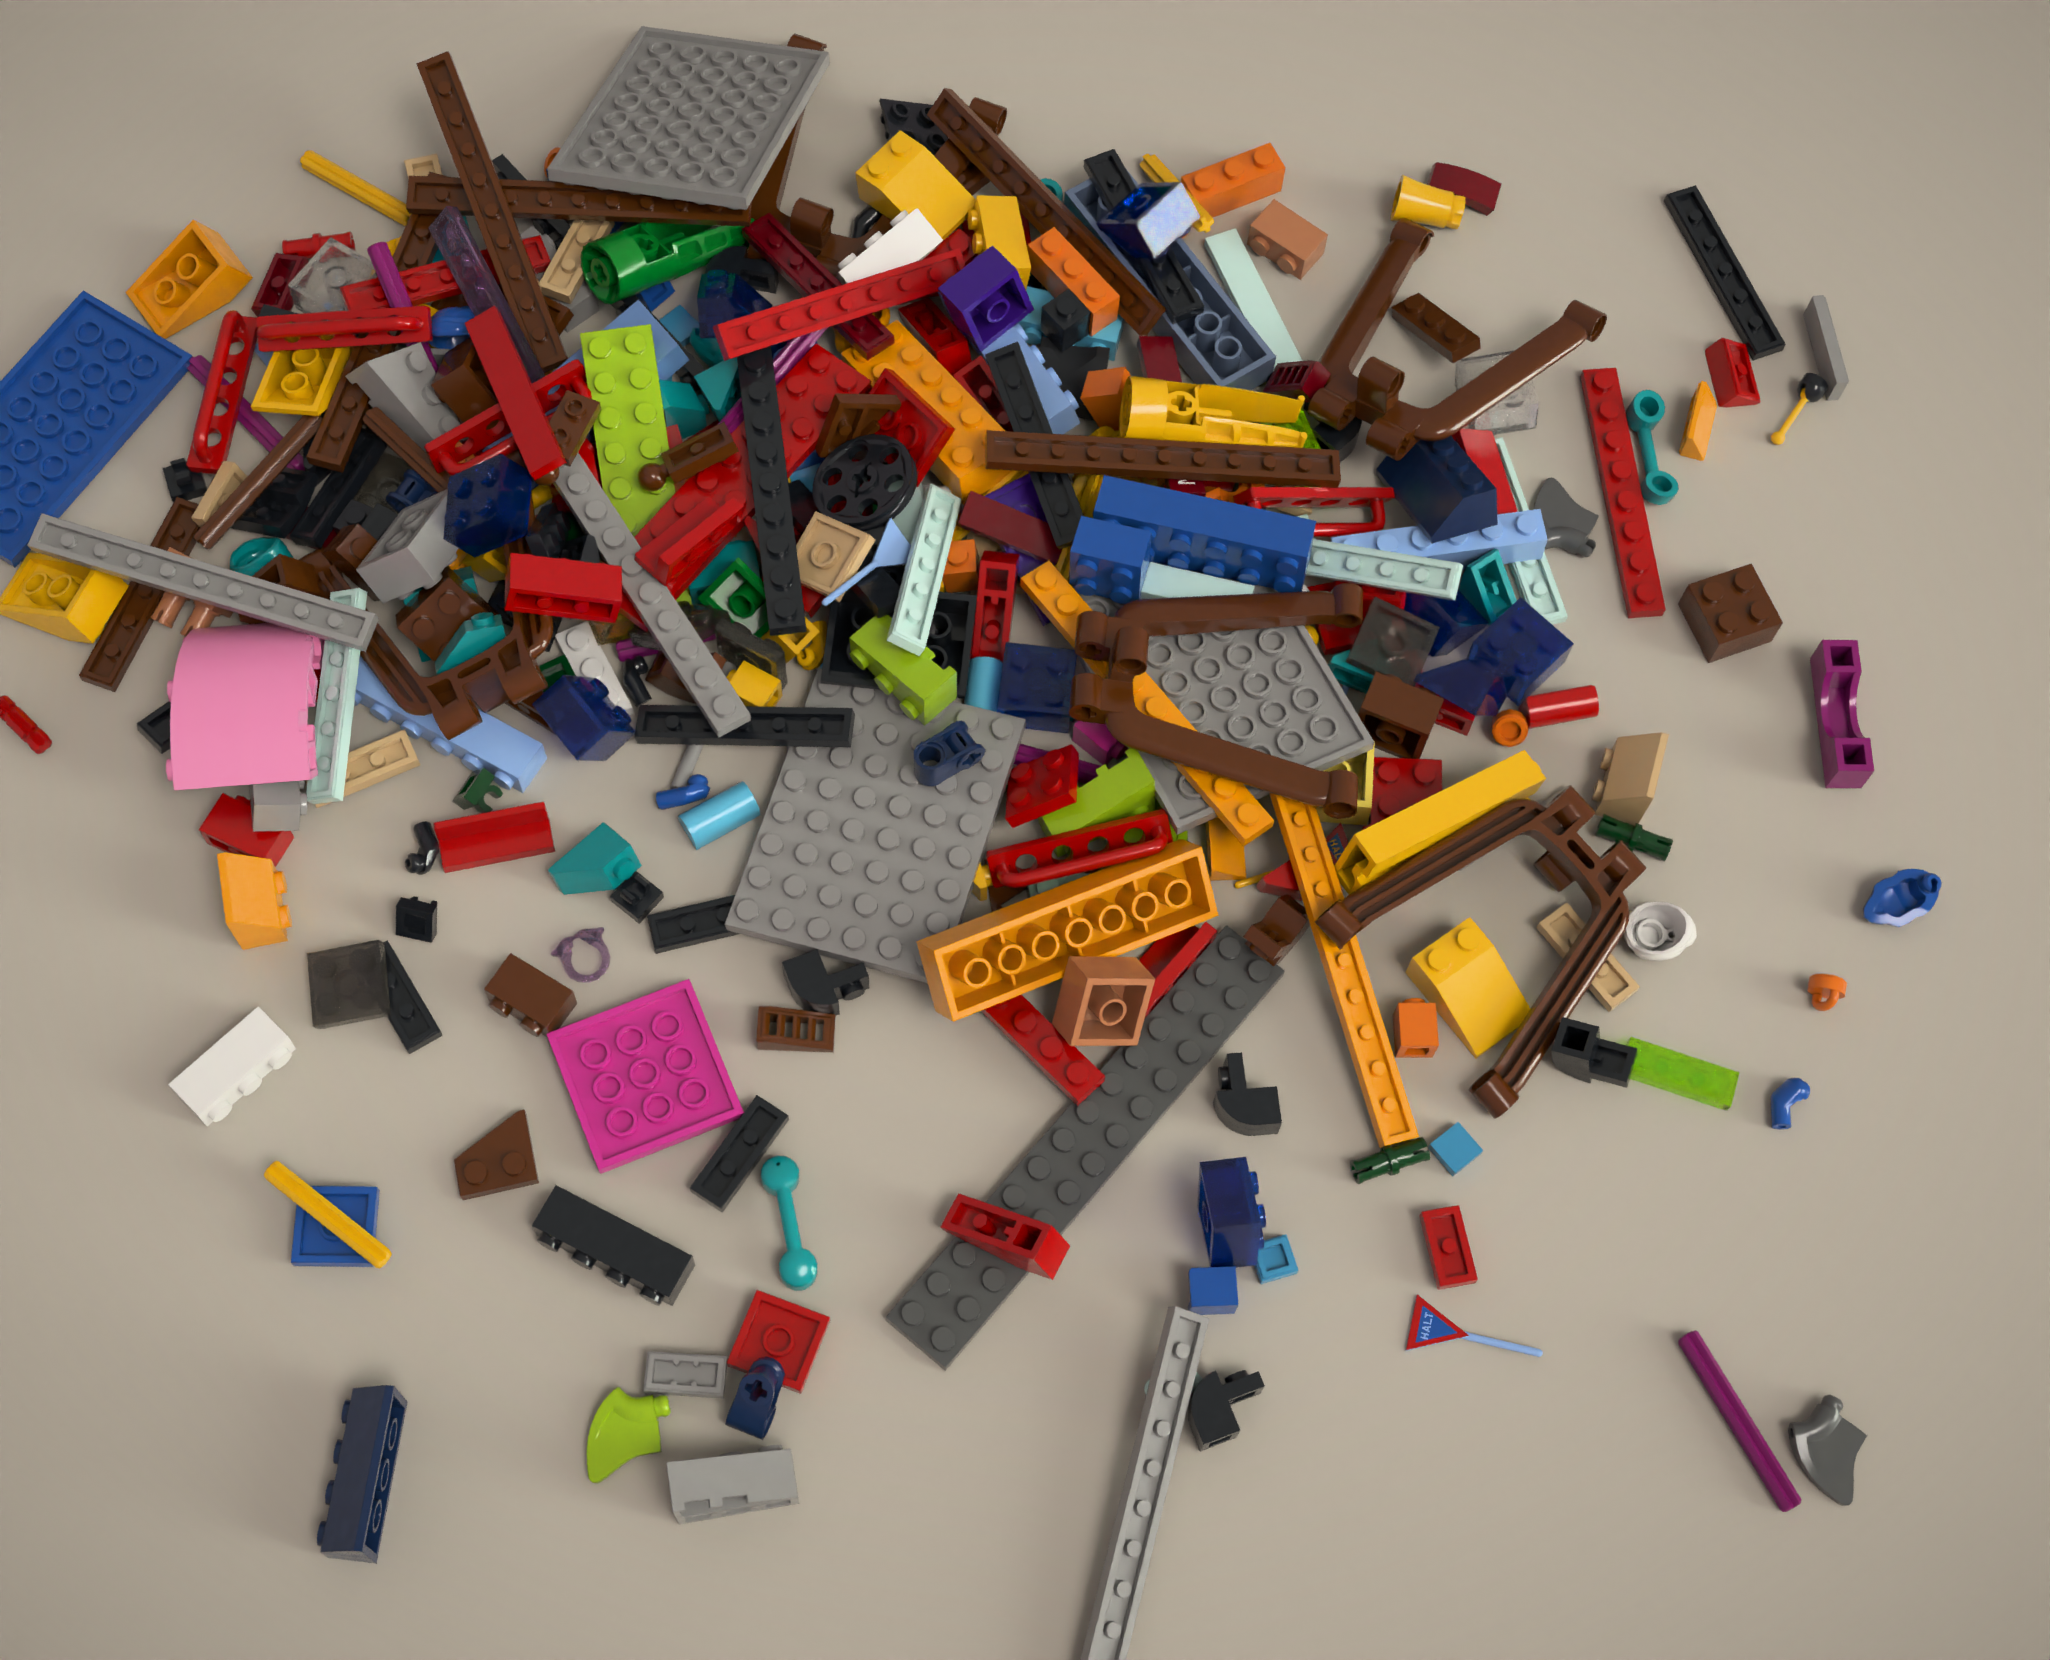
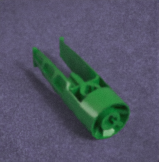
[581,218,755,304]

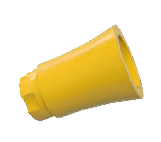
[1390,175,1466,229]

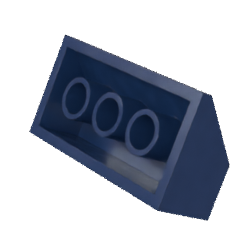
[1376,436,1498,543]
[317,1385,408,1564]

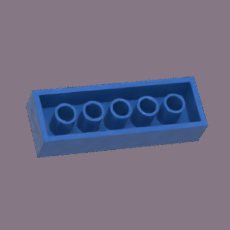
[1093,475,1316,592]

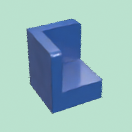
[1188,1266,1238,1315]

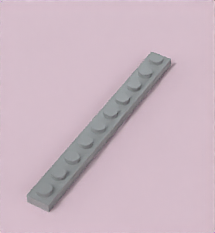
[553,453,751,738]
[27,513,379,652]
[1080,1306,1209,1660]

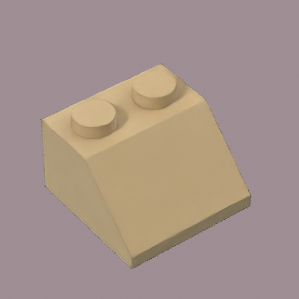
[1592,732,1669,825]

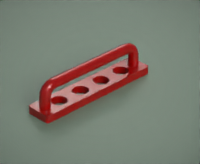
[256,306,433,352]
[186,310,258,474]
[424,359,592,478]
[1233,487,1395,537]
[986,809,1173,888]

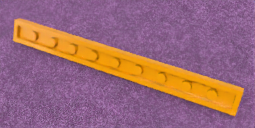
[1020,561,1274,846]
[1269,792,1419,1148]

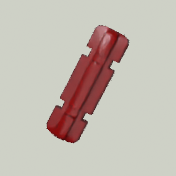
[0,695,52,754]

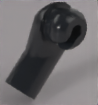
[851,205,883,238]

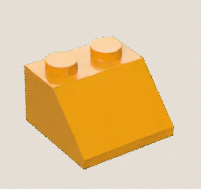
[217,852,292,950]

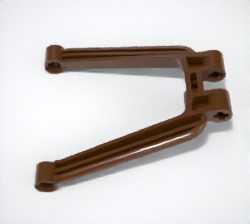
[747,33,1007,277]
[1308,218,1607,461]
[298,449,553,740]
[1069,583,1363,819]
[1315,785,1646,1119]

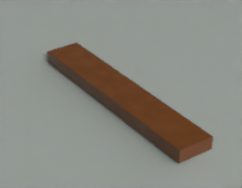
[79,497,200,692]

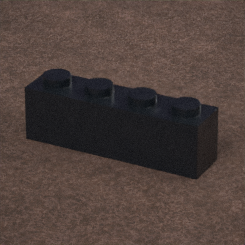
[532,1185,695,1306]

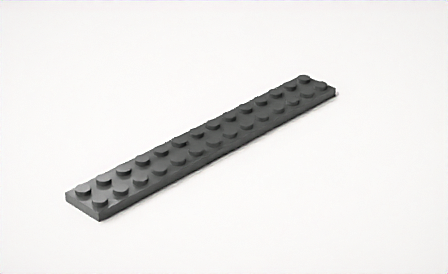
[886,925,1285,1371]

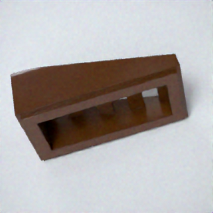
[757,1006,836,1053]

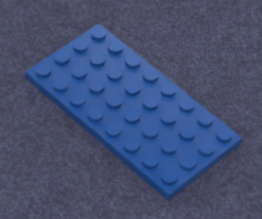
[0,290,193,568]

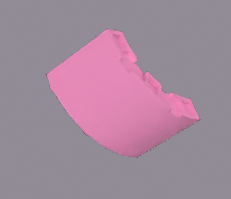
[166,623,325,790]

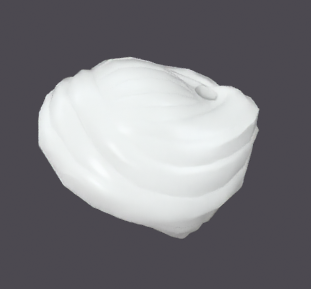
[1624,902,1697,961]

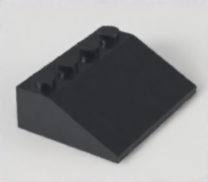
[821,588,977,698]

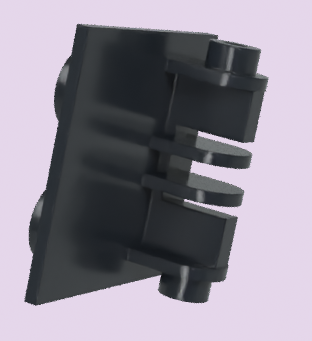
[879,98,948,155]

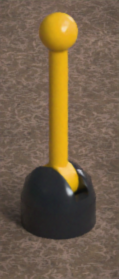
[1771,373,1828,445]

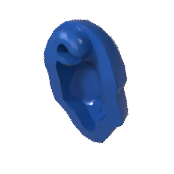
[1863,869,1942,927]

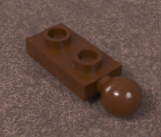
[531,390,601,486]
[637,422,739,492]

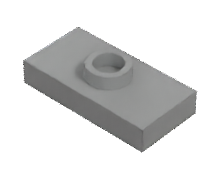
[643,1351,728,1399]

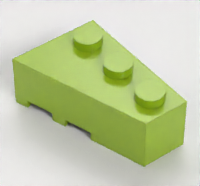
[849,615,957,726]
[1038,748,1156,858]

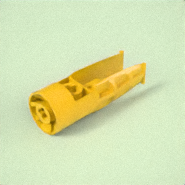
[1119,376,1308,448]

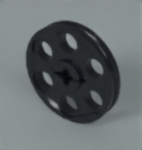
[812,434,918,531]

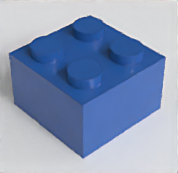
[1069,516,1152,604]

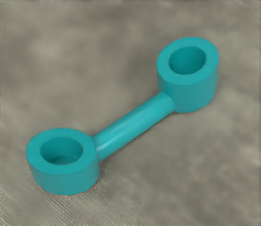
[1626,390,1679,505]
[761,1156,818,1291]

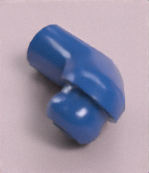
[656,774,710,810]
[1770,1078,1810,1130]

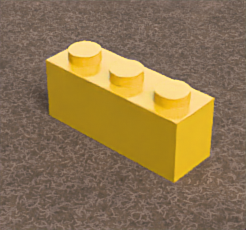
[968,195,1031,289]

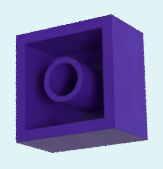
[938,245,1034,352]

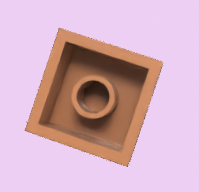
[1052,956,1155,1046]

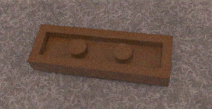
[1391,292,1481,363]

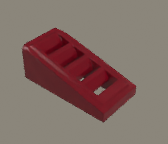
[1262,360,1331,403]

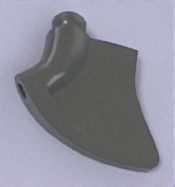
[1534,477,1599,558]
[1788,1395,1867,1506]

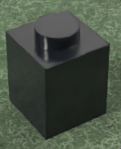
[1040,289,1091,352]

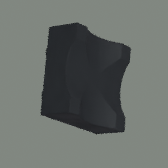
[1039,336,1110,421]

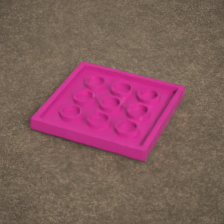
[546,979,744,1174]

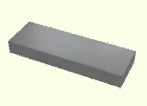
[1803,295,1849,401]

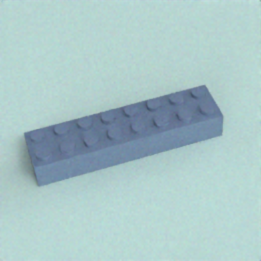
[1064,169,1276,390]

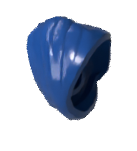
[429,306,478,349]

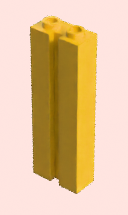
[1334,750,1546,894]

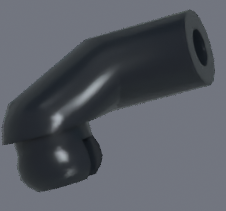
[623,655,652,707]
[405,821,439,875]

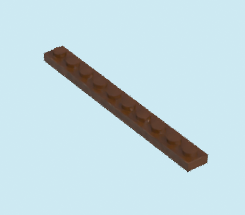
[417,51,568,375]
[927,88,1166,336]
[306,172,452,473]
[406,176,752,227]
[985,430,1341,488]

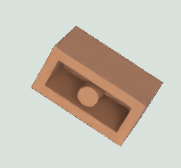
[1247,199,1328,280]

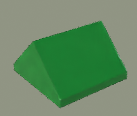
[697,557,769,649]

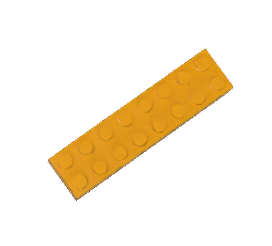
[916,839,1219,1022]

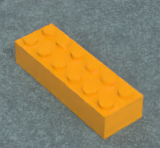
[841,320,1013,505]

